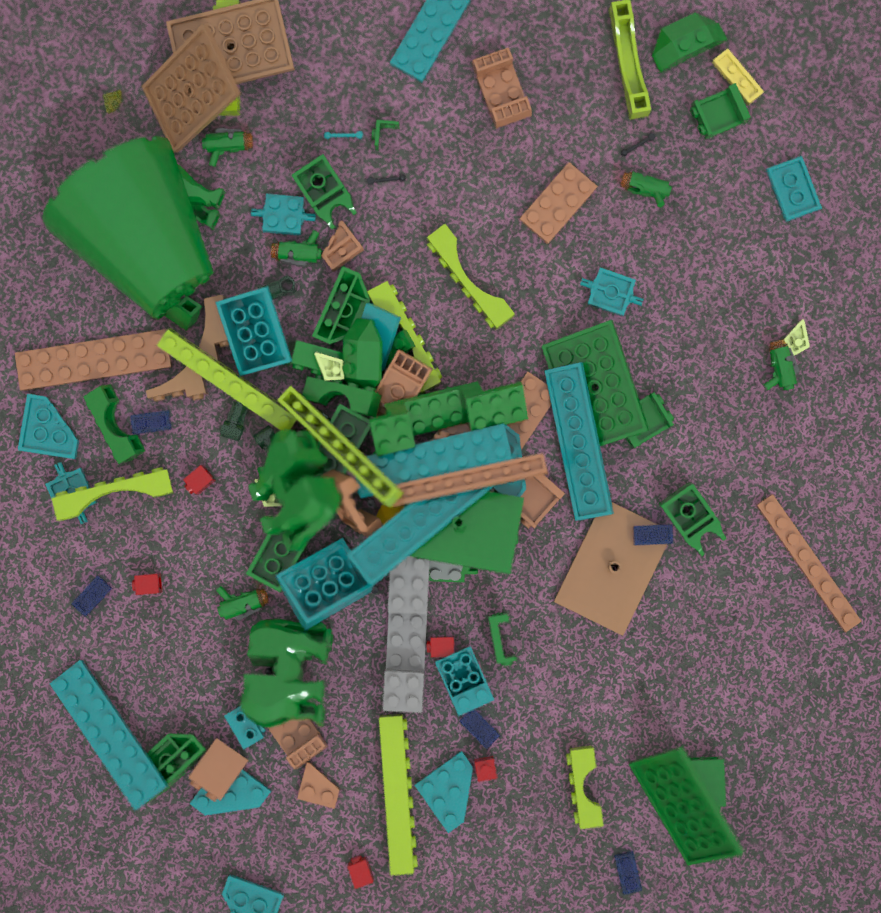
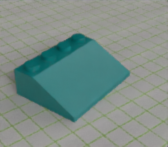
[215,286,292,376]
[276,538,373,631]

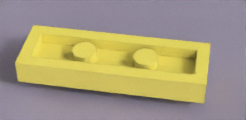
[712,49,764,105]

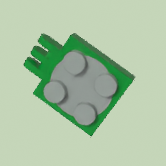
[429,560,478,583]

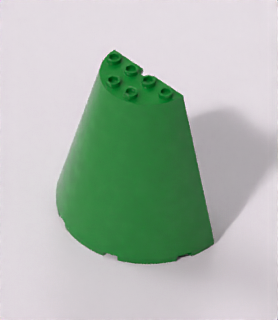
[43,136,214,320]

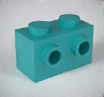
[224,705,267,749]

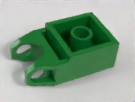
[291,154,358,230]
[658,481,727,557]

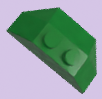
[652,12,727,73]
[312,266,370,344]
[343,318,383,389]
[147,733,206,803]

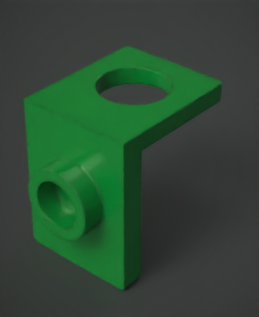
[372,120,400,150]

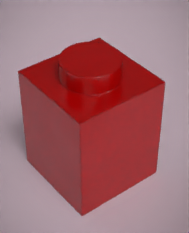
[183,465,216,495]
[132,573,163,595]
[427,636,454,657]
[474,756,497,782]
[347,855,374,889]

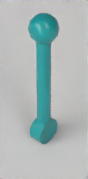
[324,131,363,139]

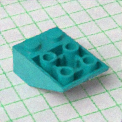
[435,646,494,716]

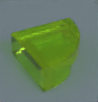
[102,90,122,114]

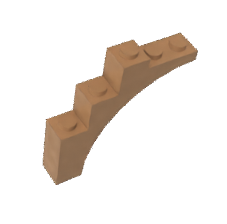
[146,295,230,402]

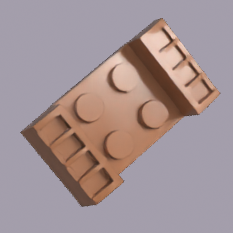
[472,47,532,129]
[375,350,433,417]
[320,469,383,538]
[268,719,328,769]

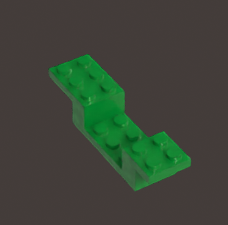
[369,381,528,456]

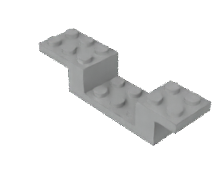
[383,557,430,713]

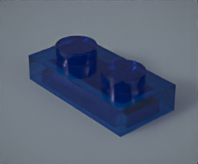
[130,410,172,435]
[633,524,673,545]
[71,575,113,617]
[459,709,500,749]
[614,851,642,895]

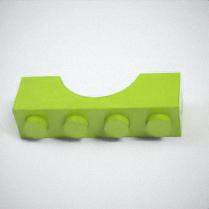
[566,745,604,829]

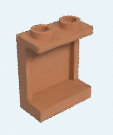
[520,475,565,529]
[188,738,248,802]

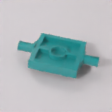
[251,194,316,236]
[580,268,644,317]
[45,462,97,525]

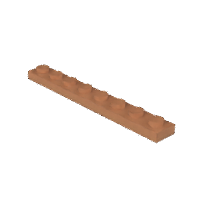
[393,453,548,507]
[756,494,862,632]

